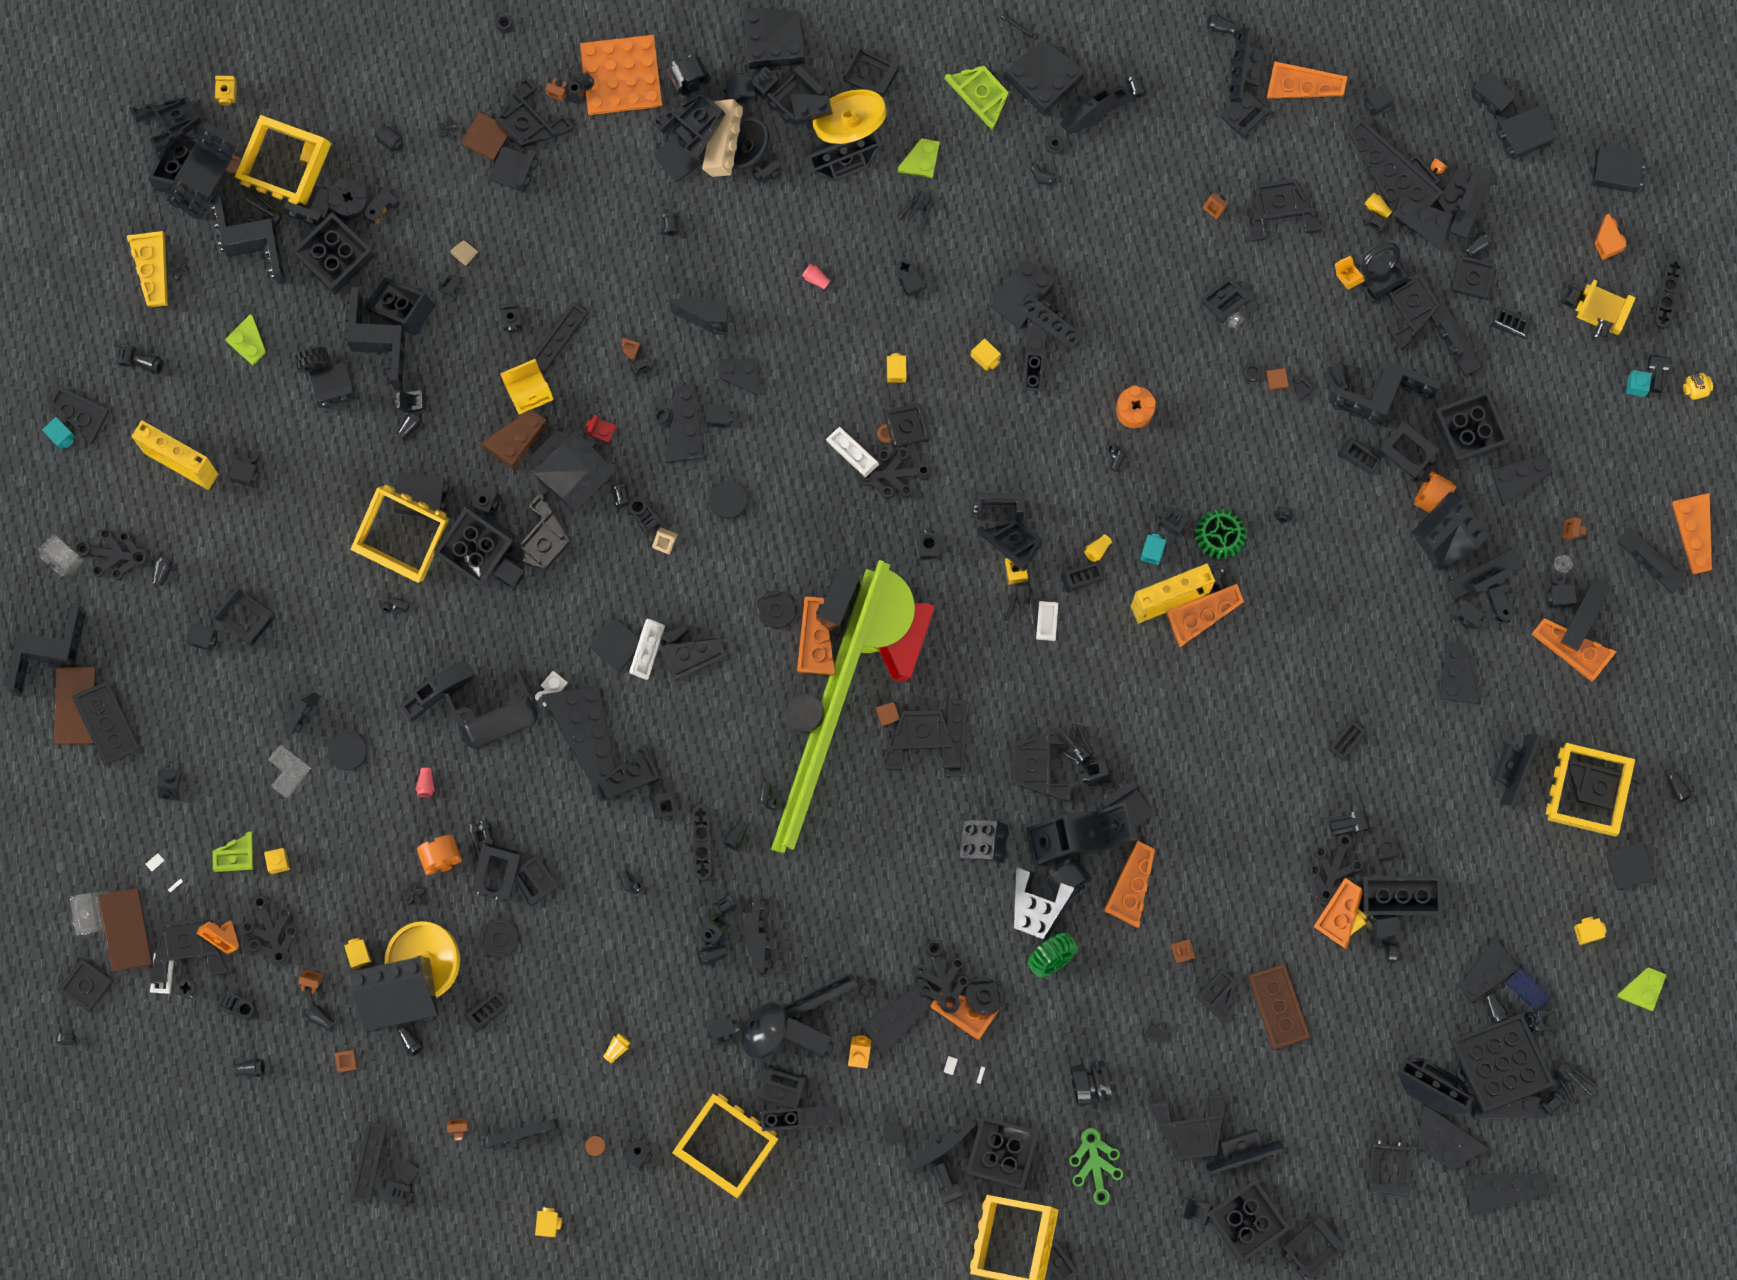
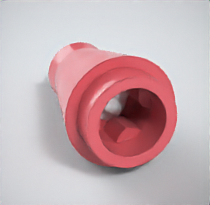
[802,264,830,289]
[415,768,435,798]

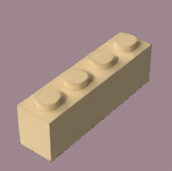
[702,99,743,177]

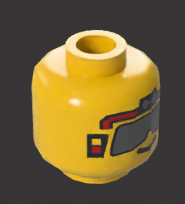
[1683,373,1713,400]

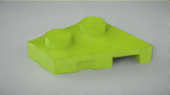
[897,138,940,179]
[225,314,266,366]
[213,831,253,872]
[1617,967,1666,1011]

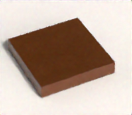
[461,112,509,161]

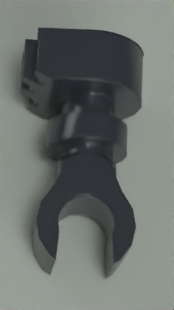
[569,65,594,91]

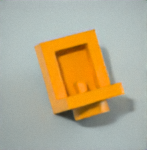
[1335,256,1364,290]
[848,1035,871,1068]

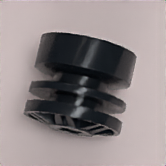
[1070,1060,1112,1107]

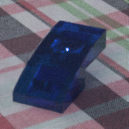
[1506,969,1550,1011]

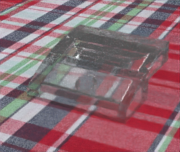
[70,890,111,936]

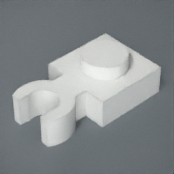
[535,671,568,707]

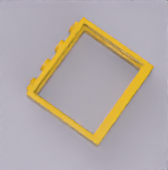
[235,115,331,205]
[131,420,218,490]
[350,485,450,583]
[1131,563,1215,624]
[1546,743,1635,837]
[672,1094,778,1199]
[970,1195,1059,1280]

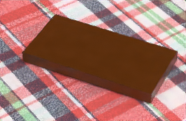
[54,667,96,745]
[98,888,152,972]
[1248,963,1311,1050]

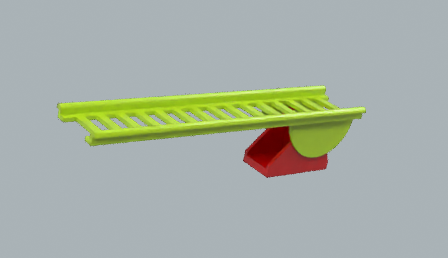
[771,560,935,854]

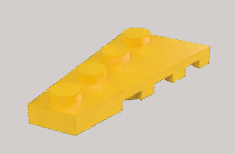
[127,231,168,307]

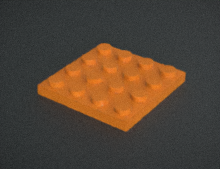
[580,35,662,115]

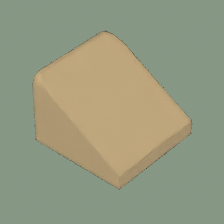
[451,240,478,266]
[652,528,678,554]

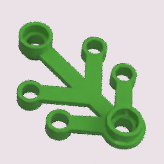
[1069,1128,1123,1205]

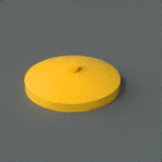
[813,90,887,144]
[384,922,460,997]

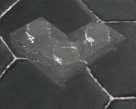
[268,745,311,799]

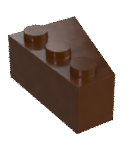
[481,410,547,470]

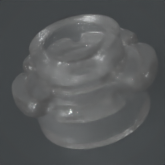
[1227,312,1244,329]
[1554,555,1573,573]

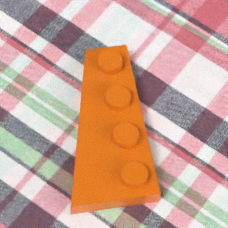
[1266,62,1347,99]
[1672,493,1712,575]
[1166,584,1244,647]
[797,597,836,676]
[1532,618,1616,682]
[1103,841,1155,928]

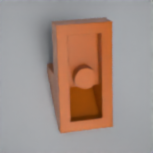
[197,920,239,954]

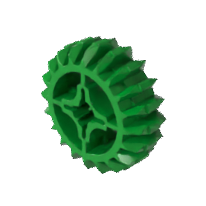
[1195,509,1247,560]
[1028,933,1078,977]

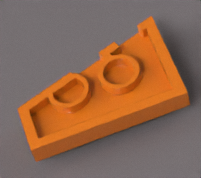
[1314,878,1363,949]
[930,990,1001,1040]

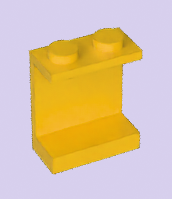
[1575,280,1635,335]
[500,359,554,414]

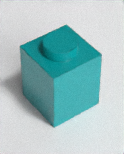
[1626,370,1652,397]
[42,417,75,450]
[1140,534,1166,565]

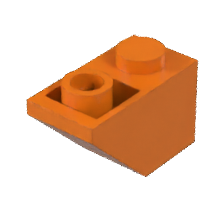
[1595,214,1626,260]

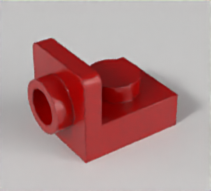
[586,415,616,444]

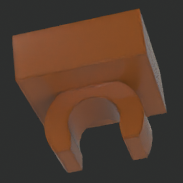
[545,78,567,102]
[1203,193,1228,219]
[1562,517,1587,540]
[1171,939,1195,964]
[298,969,323,994]
[447,1118,468,1141]

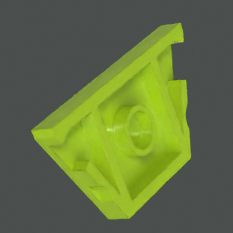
[945,66,1008,130]

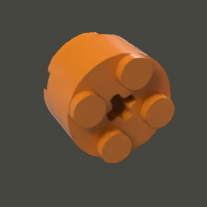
[1116,386,1156,428]
[1414,471,1456,513]
[417,835,462,875]

